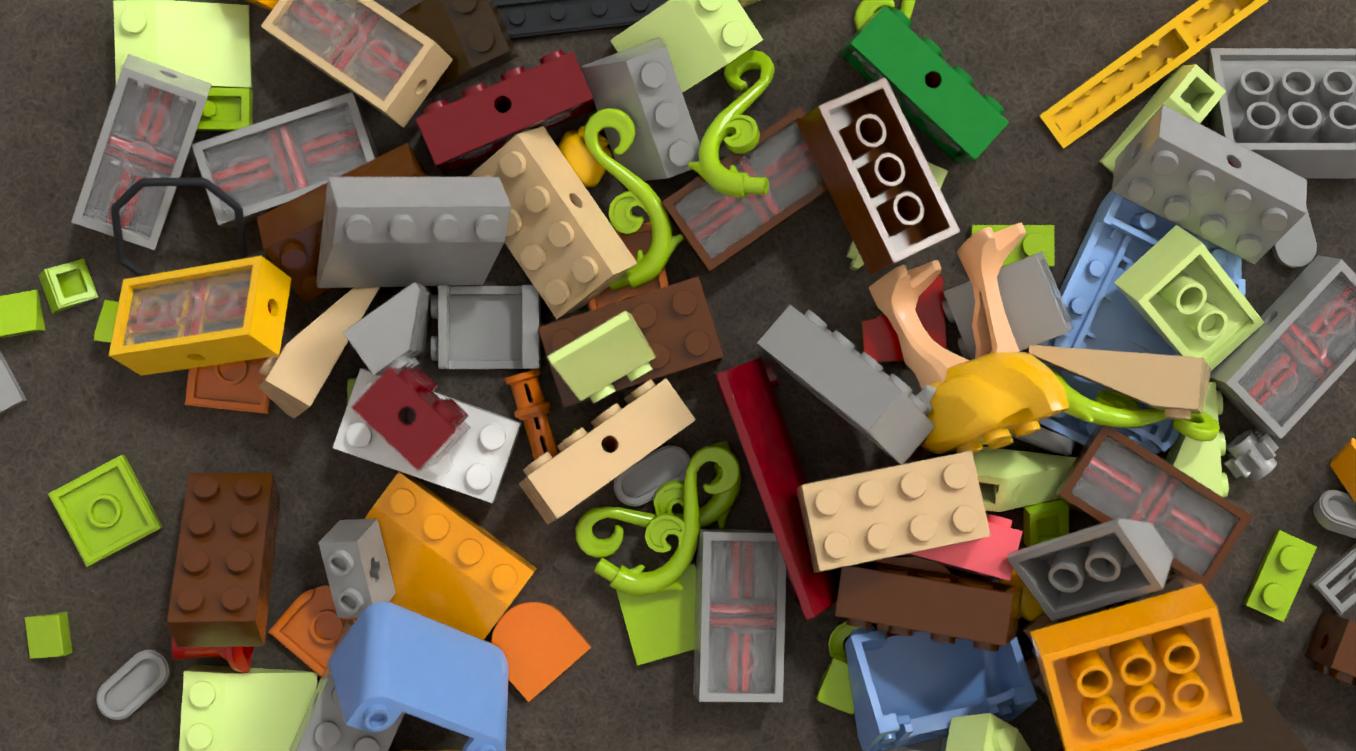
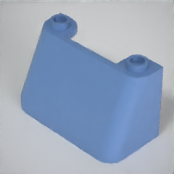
[328,601,509,751]
[845,626,1037,751]

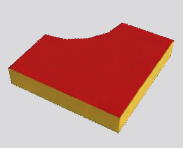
[861,276,947,362]

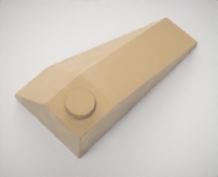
[258,287,380,419]
[1029,345,1211,420]

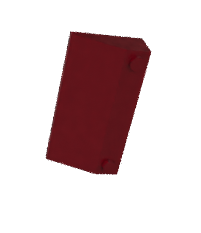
[713,357,842,620]

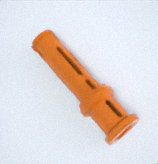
[504,369,559,460]

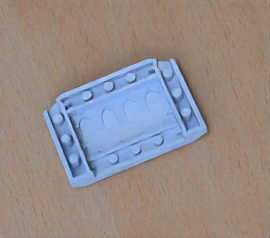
[1037,189,1246,455]

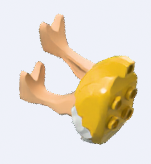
[869,223,1069,454]

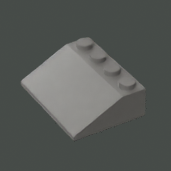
[1209,48,1356,179]
[316,177,511,288]

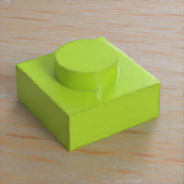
[1023,499,1069,547]

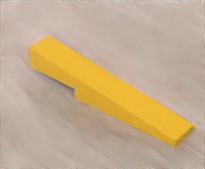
[1039,0,1269,149]

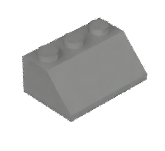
[581,37,700,181]
[343,282,433,376]
[1007,518,1173,621]

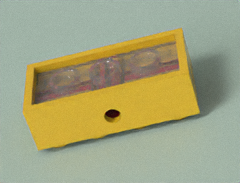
[109,256,291,376]

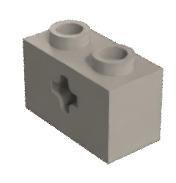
[318,519,396,618]

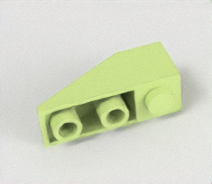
[1099,64,1226,174]
[1165,382,1229,497]
[973,447,1077,512]

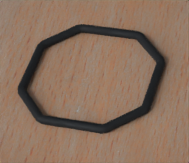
[110,178,247,277]

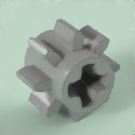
[1224,430,1279,481]

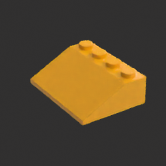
[365,471,537,640]
[1030,584,1243,751]

